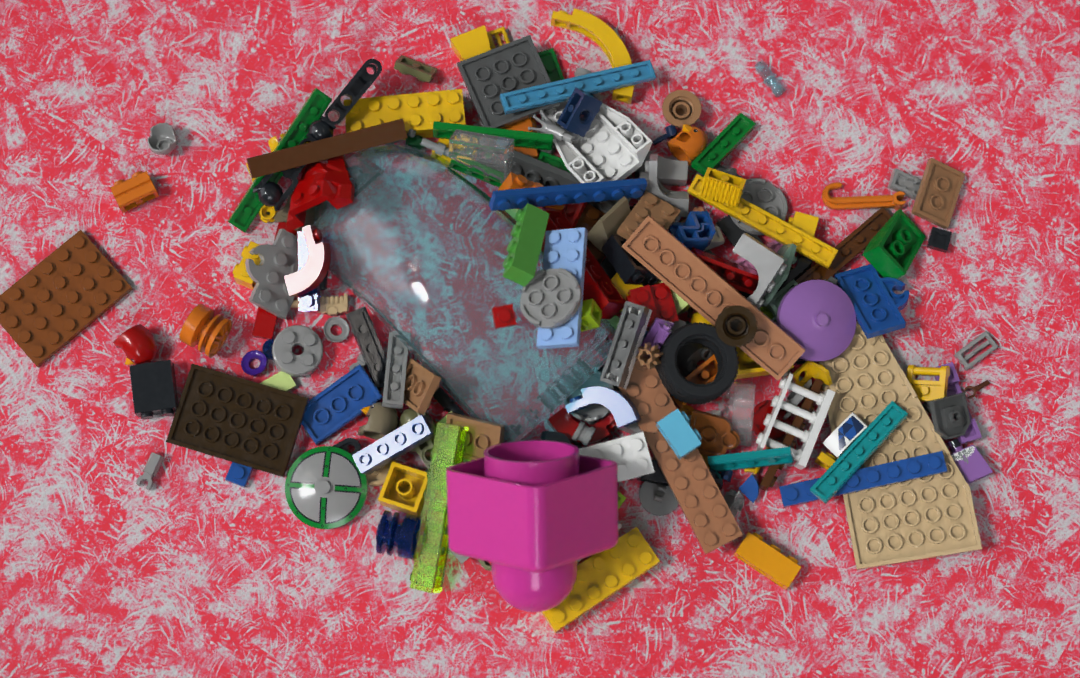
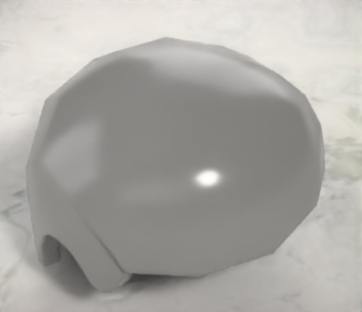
[147,123,178,155]

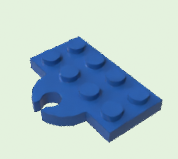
[835,264,909,339]

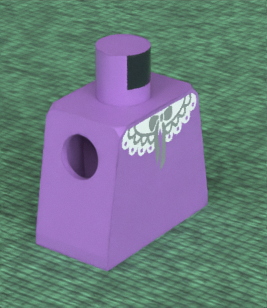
[947,438,992,484]

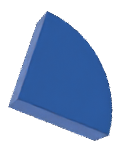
[738,473,759,503]

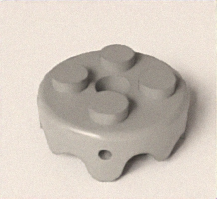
[272,325,323,377]
[563,370,614,422]

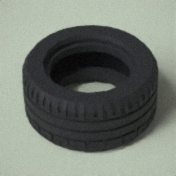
[656,322,739,405]

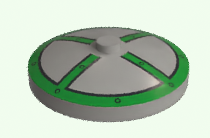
[285,446,368,529]

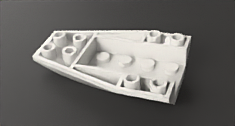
[540,100,653,183]

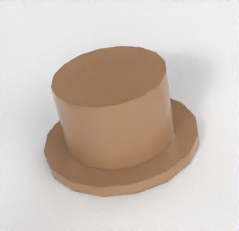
[662,90,701,128]

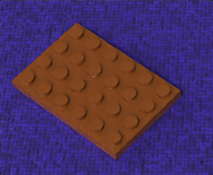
[0,230,133,368]

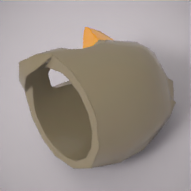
[358,402,398,440]

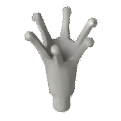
[528,110,575,143]

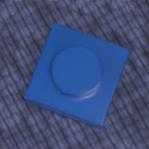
[225,462,253,488]

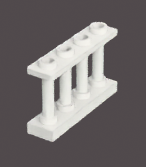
[755,373,835,470]

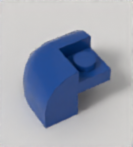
[668,211,716,251]

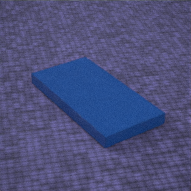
[302,364,383,446]

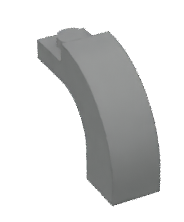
[641,153,689,218]

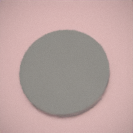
[730,178,788,235]
[520,268,582,329]

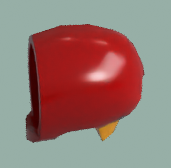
[113,324,157,365]

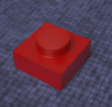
[491,304,517,329]

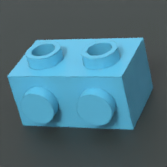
[656,409,702,460]

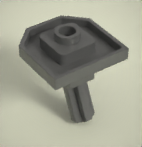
[922,392,971,439]

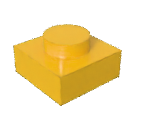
[814,452,836,470]

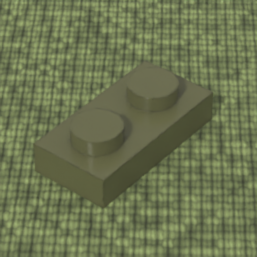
[393,55,437,83]

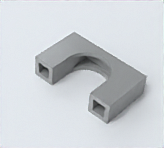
[732,233,788,309]

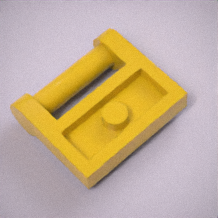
[906,365,950,402]

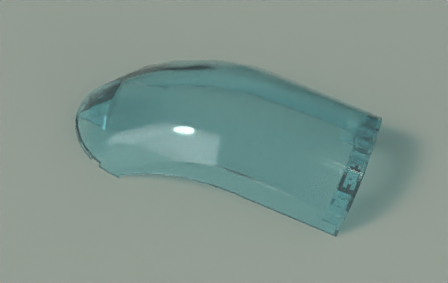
[314,144,616,443]

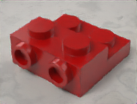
[626,283,679,330]

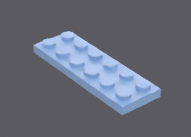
[536,227,588,349]

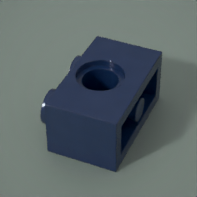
[557,87,603,137]

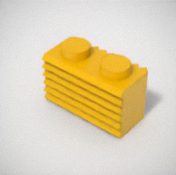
[699,167,747,208]

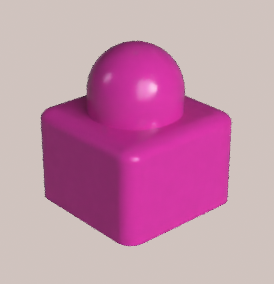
[446,440,618,612]

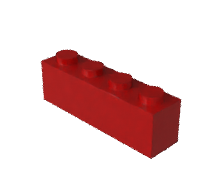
[691,247,759,295]

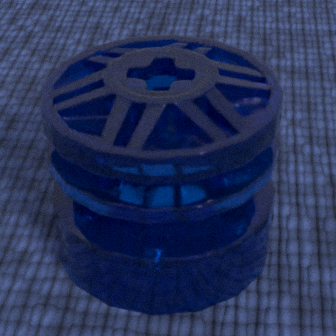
[376,510,421,560]

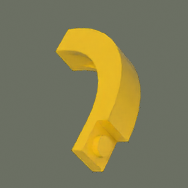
[551,8,634,104]

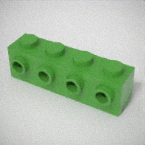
[502,203,550,287]

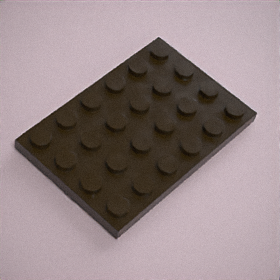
[166,364,309,478]

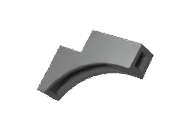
[635,151,688,186]

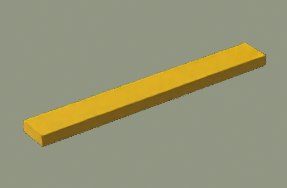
[687,174,838,269]

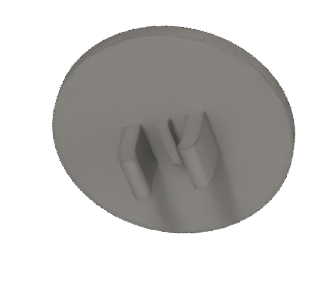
[639,482,679,516]

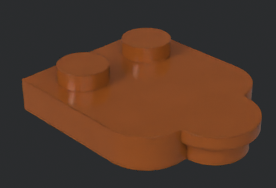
[690,410,740,456]

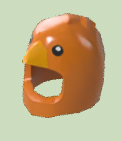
[667,124,708,165]

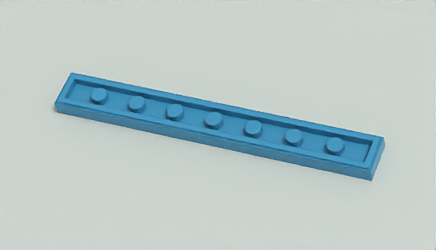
[500,60,656,115]

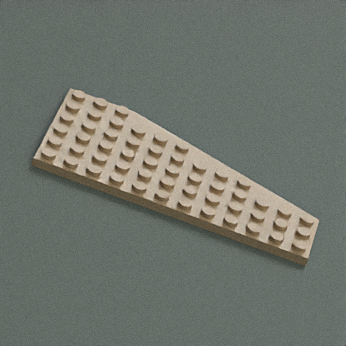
[818,321,982,570]

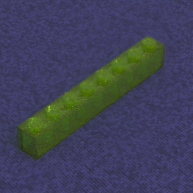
[410,422,469,593]

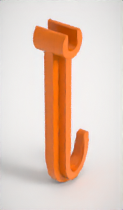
[822,182,906,210]

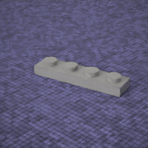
[382,332,410,409]

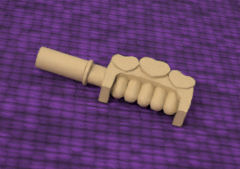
[291,294,349,316]

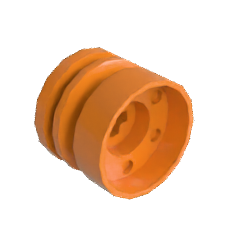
[179,304,232,358]

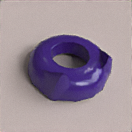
[241,350,268,377]

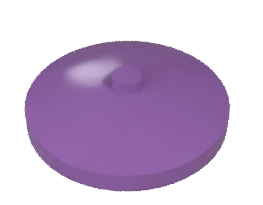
[777,280,856,362]

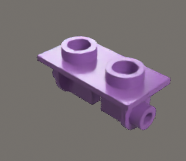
[640,317,674,356]

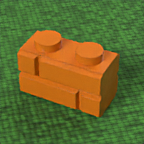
[110,171,159,213]

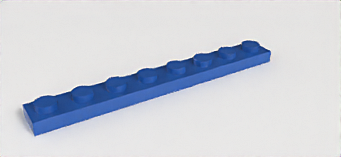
[489,178,647,211]
[779,451,947,508]

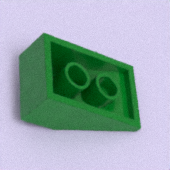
[862,209,926,279]

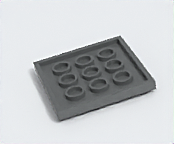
[457,35,560,129]

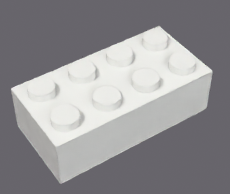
[579,431,654,482]

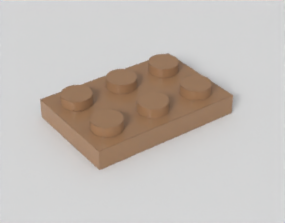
[911,158,965,229]
[616,191,681,240]
[403,358,441,415]
[443,412,505,460]

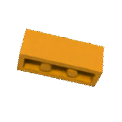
[733,532,801,590]

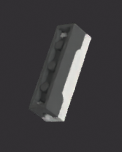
[599,301,652,389]

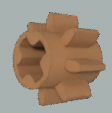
[636,342,663,369]

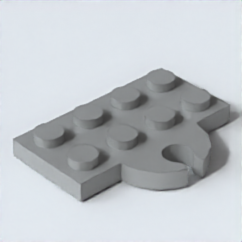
[245,229,309,319]

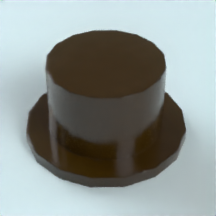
[716,305,757,347]

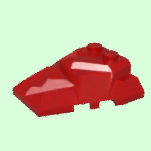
[286,155,355,232]

